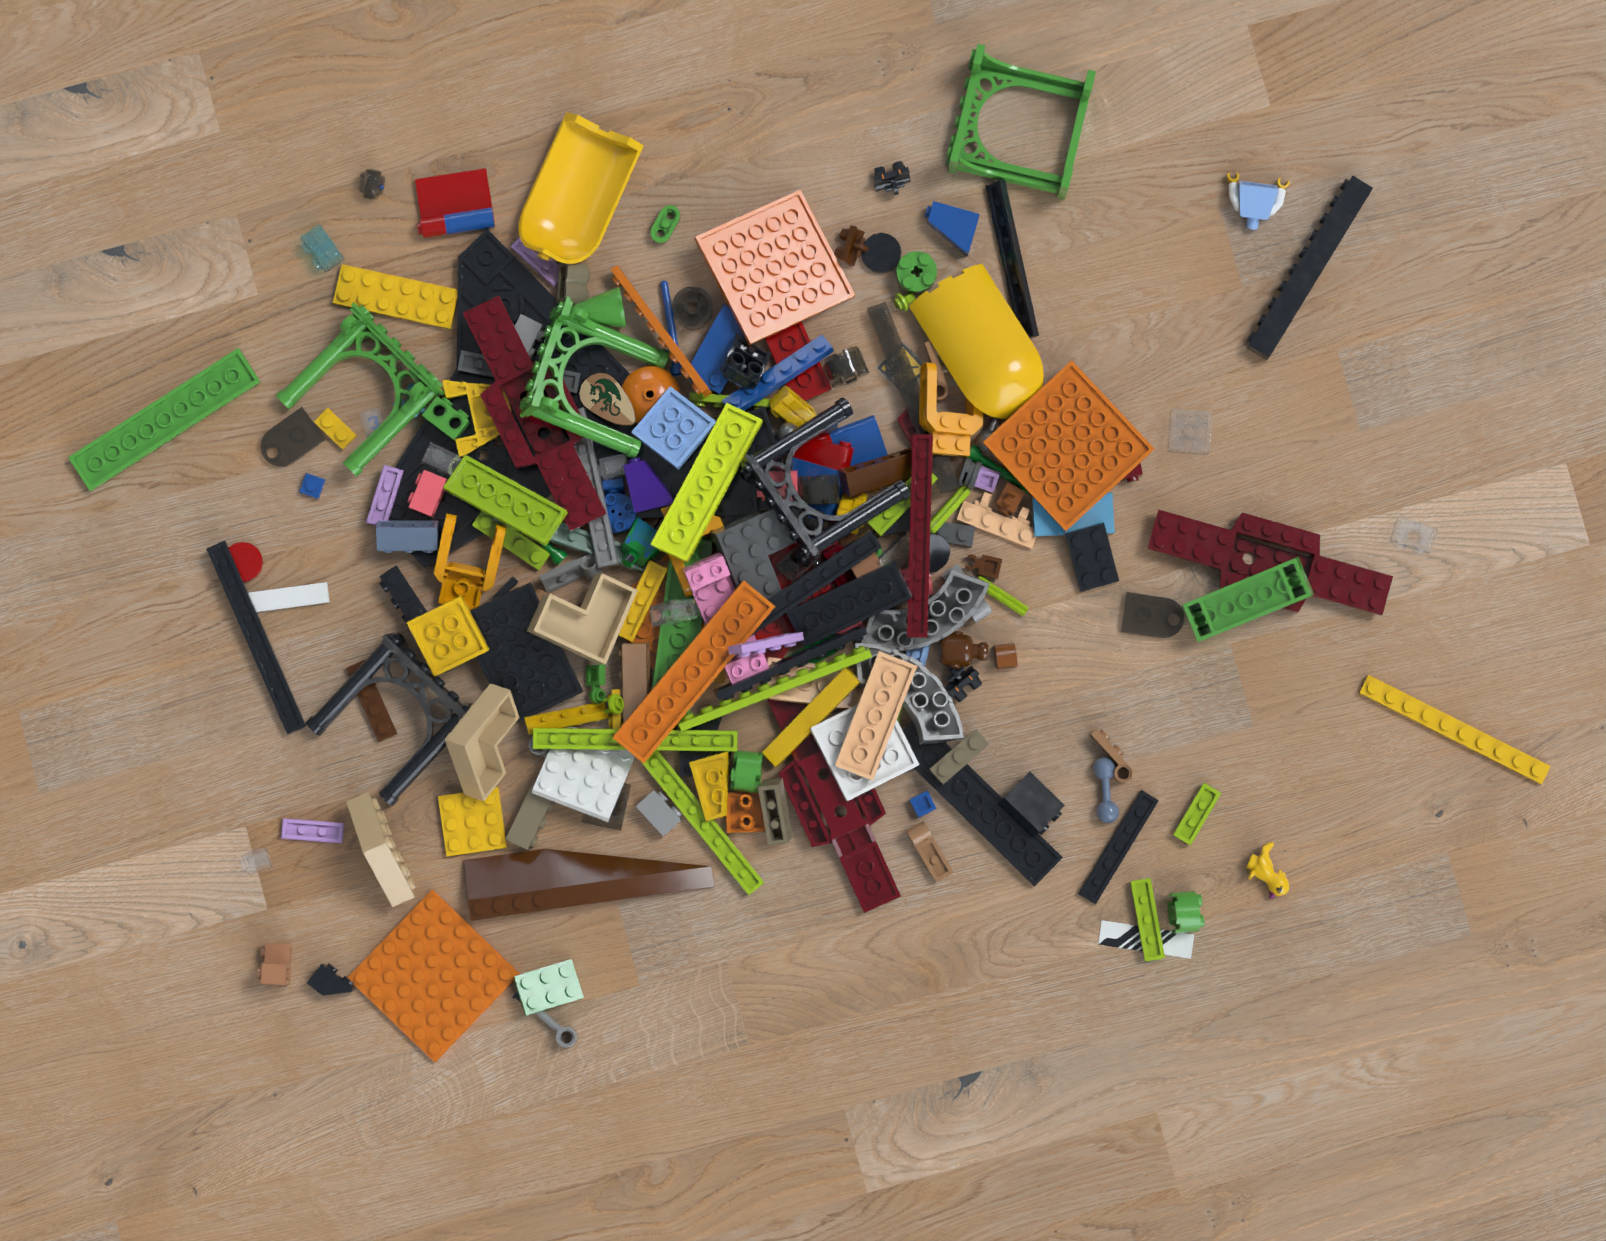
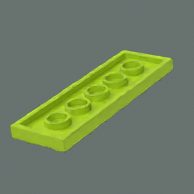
[443,455,567,546]

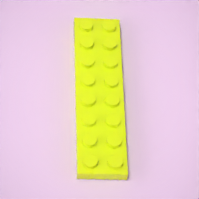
[651,403,763,563]

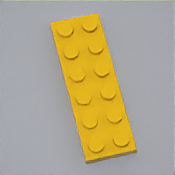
[333,264,458,330]

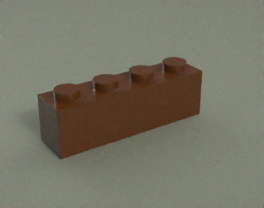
[838,448,912,498]

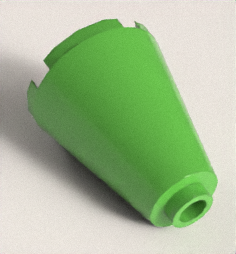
[573,288,626,328]

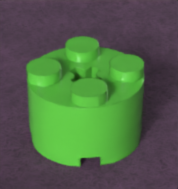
[896,251,937,295]
[731,750,763,793]
[1168,891,1205,934]

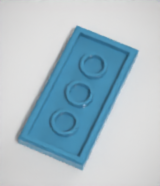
[1032,493,1115,537]

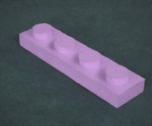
[728,632,804,657]

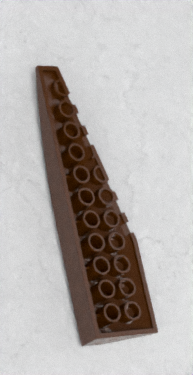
[464,849,714,921]

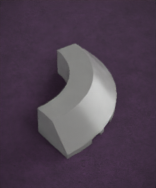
[861,569,990,651]
[853,643,964,744]

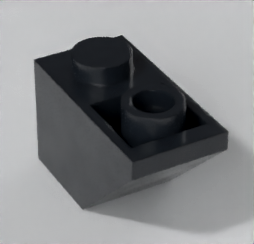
[307,963,356,996]

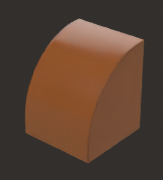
[994,643,1018,669]

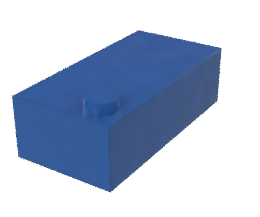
[685,305,745,395]

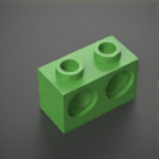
[422,396,470,442]

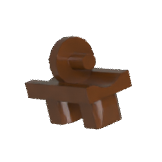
[834,225,869,266]

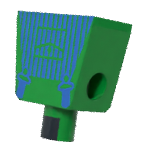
[621,517,662,568]

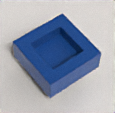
[299,473,326,499]
[602,478,625,497]
[909,790,937,818]

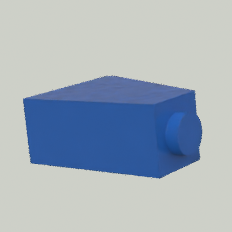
[925,201,980,256]

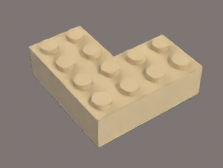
[527,573,638,665]
[445,683,519,801]
[346,792,415,907]

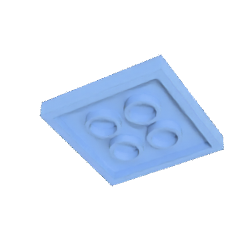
[631,386,716,470]

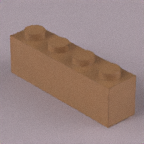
[619,642,651,723]

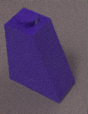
[623,458,675,513]

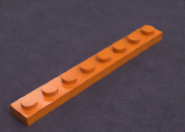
[610,265,712,397]

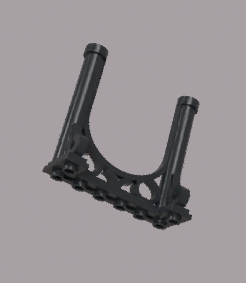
[738,397,911,568]
[306,632,473,806]

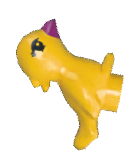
[1246,842,1289,899]

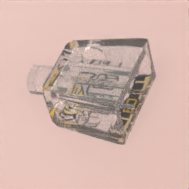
[420,442,462,476]
[649,599,701,627]

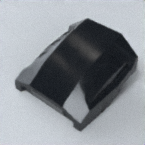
[720,333,771,389]

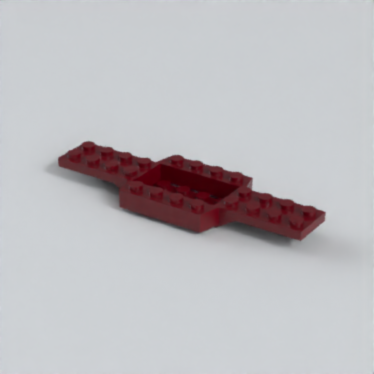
[463,296,607,532]
[1147,510,1393,616]
[767,699,901,913]

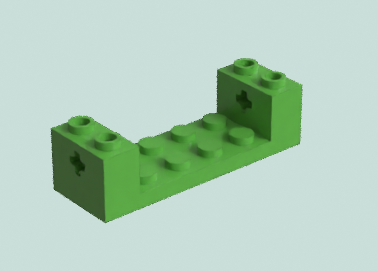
[1183,557,1314,642]

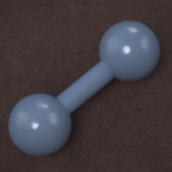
[1093,757,1119,823]

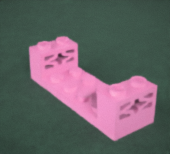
[682,552,769,684]

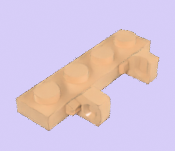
[956,492,1036,549]

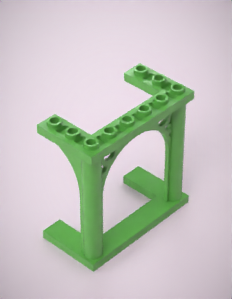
[945,44,1096,200]

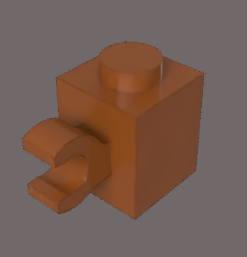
[995,482,1025,516]

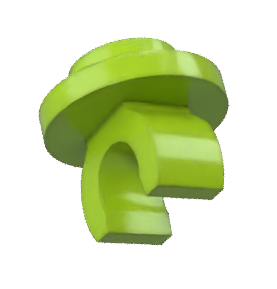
[894,293,916,312]
[603,694,624,714]

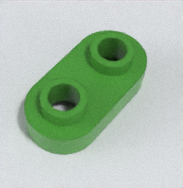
[651,205,680,244]

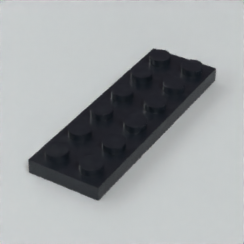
[786,560,913,648]

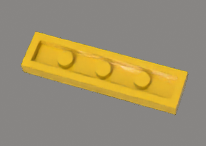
[618,560,668,642]
[524,702,608,734]

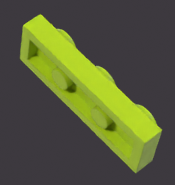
[1173,783,1221,846]

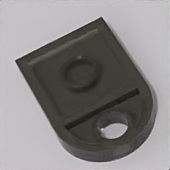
[261,407,326,467]
[1121,592,1184,639]

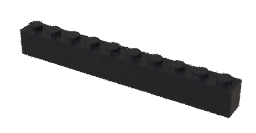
[1246,176,1373,360]

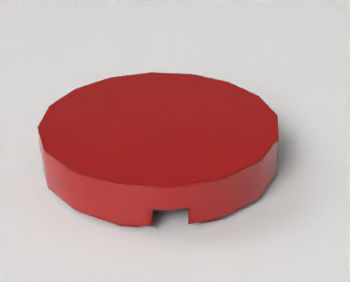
[229,542,263,582]

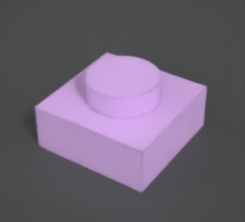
[975,466,1000,493]

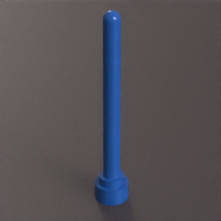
[660,280,683,376]

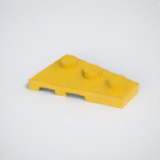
[689,751,729,821]

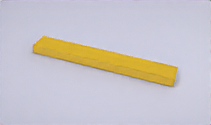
[762,667,861,767]

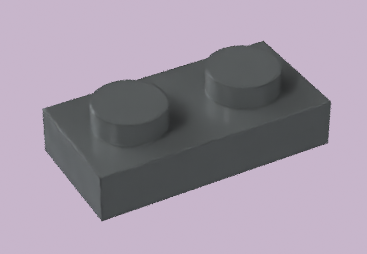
[936,522,975,547]

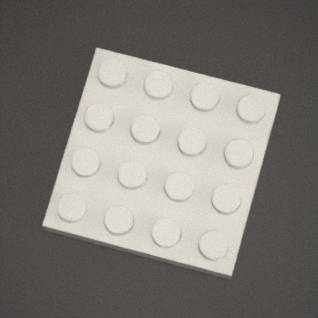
[810,705,919,802]
[532,726,635,822]

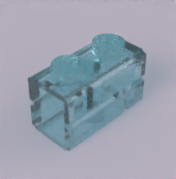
[300,224,344,273]

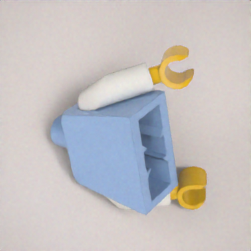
[1227,172,1289,229]

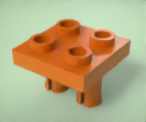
[726,792,766,833]

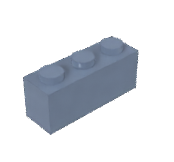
[376,521,440,553]

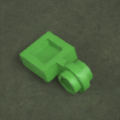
[586,665,606,704]

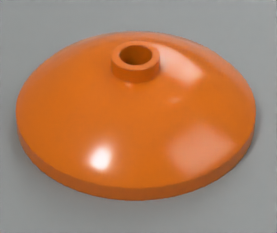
[622,366,681,424]

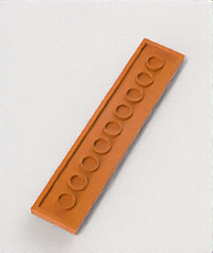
[612,580,775,763]

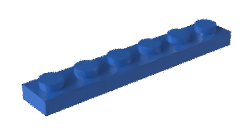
[722,335,834,411]

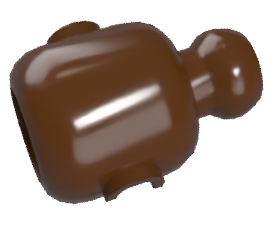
[939,631,989,668]

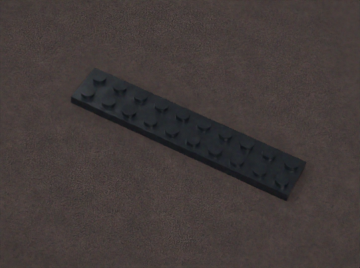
[902,721,1063,887]

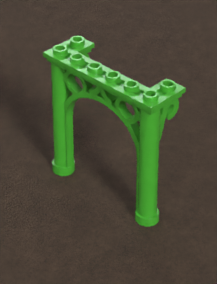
[519,296,670,459]
[275,302,445,477]

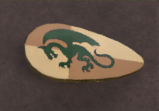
[579,373,636,426]

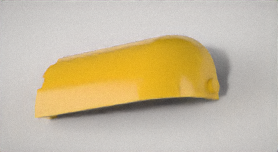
[519,112,644,264]
[909,264,1044,419]

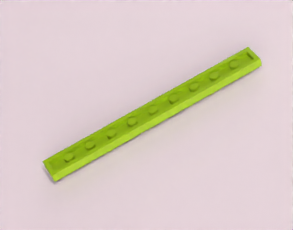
[679,645,872,731]
[533,728,738,751]
[642,750,765,895]

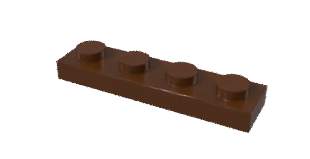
[346,660,398,742]

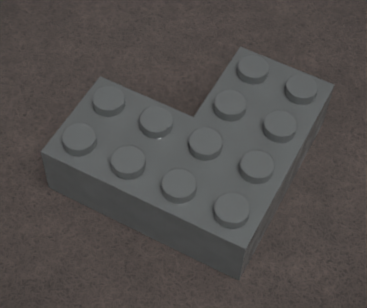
[710,506,797,599]

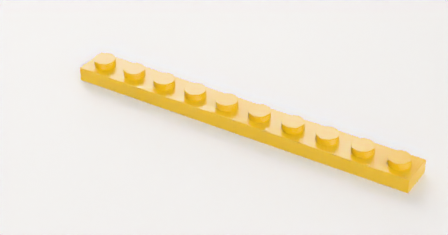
[1359,675,1551,785]

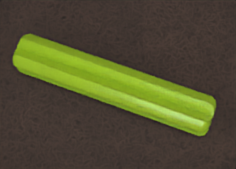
[931,485,970,533]
[978,576,1028,616]

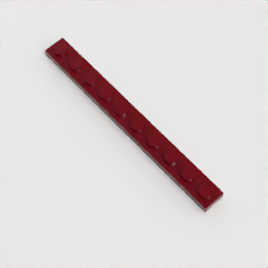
[907,434,933,638]

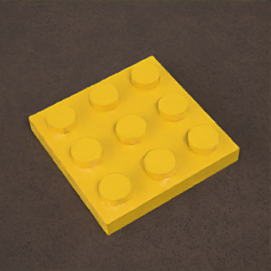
[407,595,489,677]
[438,787,507,857]

